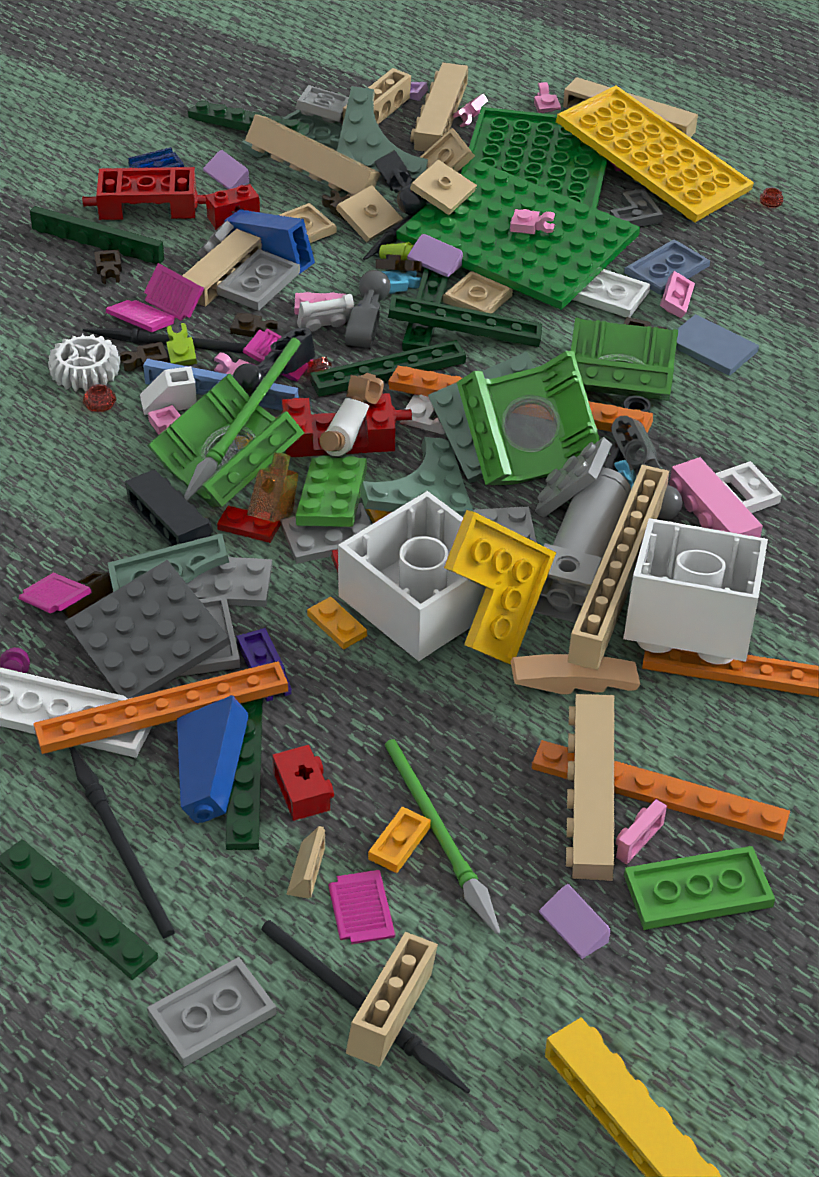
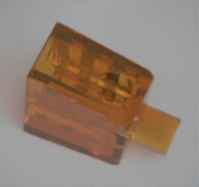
[247,452,298,522]

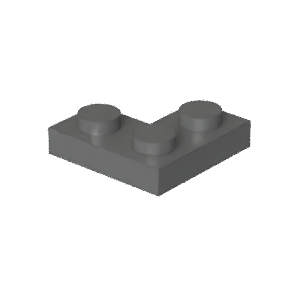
[610,189,664,227]

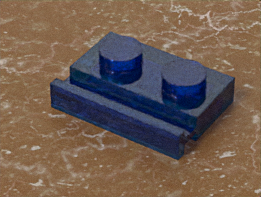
[128,147,184,168]

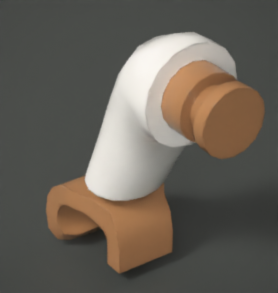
[320,373,384,456]

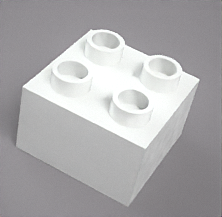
[338,491,486,661]
[623,518,768,664]

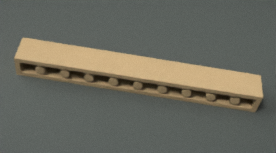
[568,465,669,670]

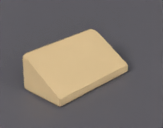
[287,826,325,898]

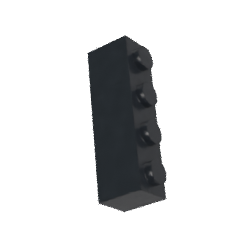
[125,469,213,546]

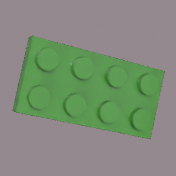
[295,456,367,527]
[624,846,775,930]

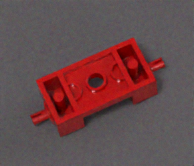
[82,167,206,220]
[275,393,412,458]

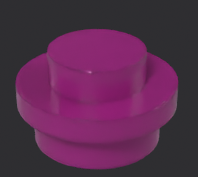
[0,647,30,673]

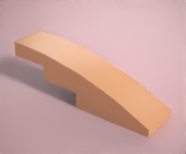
[510,654,640,694]

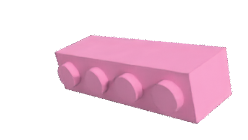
[669,457,763,538]

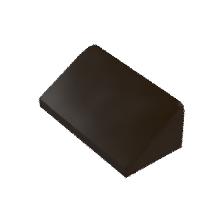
[62,571,113,618]

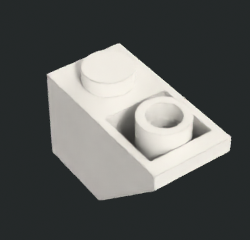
[140,366,197,415]

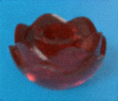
[83,384,117,412]

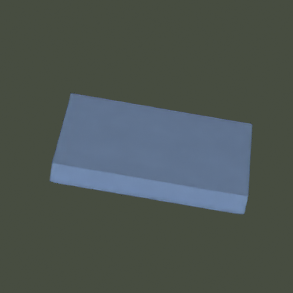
[624,239,710,295]
[676,314,759,376]

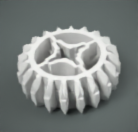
[48,334,120,392]

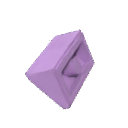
[203,150,249,189]
[407,234,463,277]
[539,884,610,959]

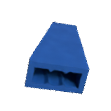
[224,210,315,274]
[177,695,248,823]

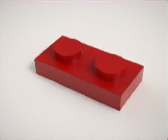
[217,505,281,543]

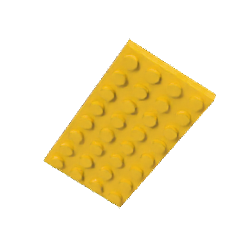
[556,85,754,222]

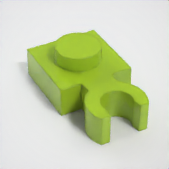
[166,323,197,366]

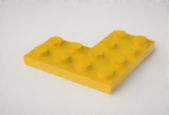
[444,510,556,665]

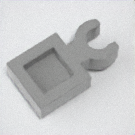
[197,220,234,258]

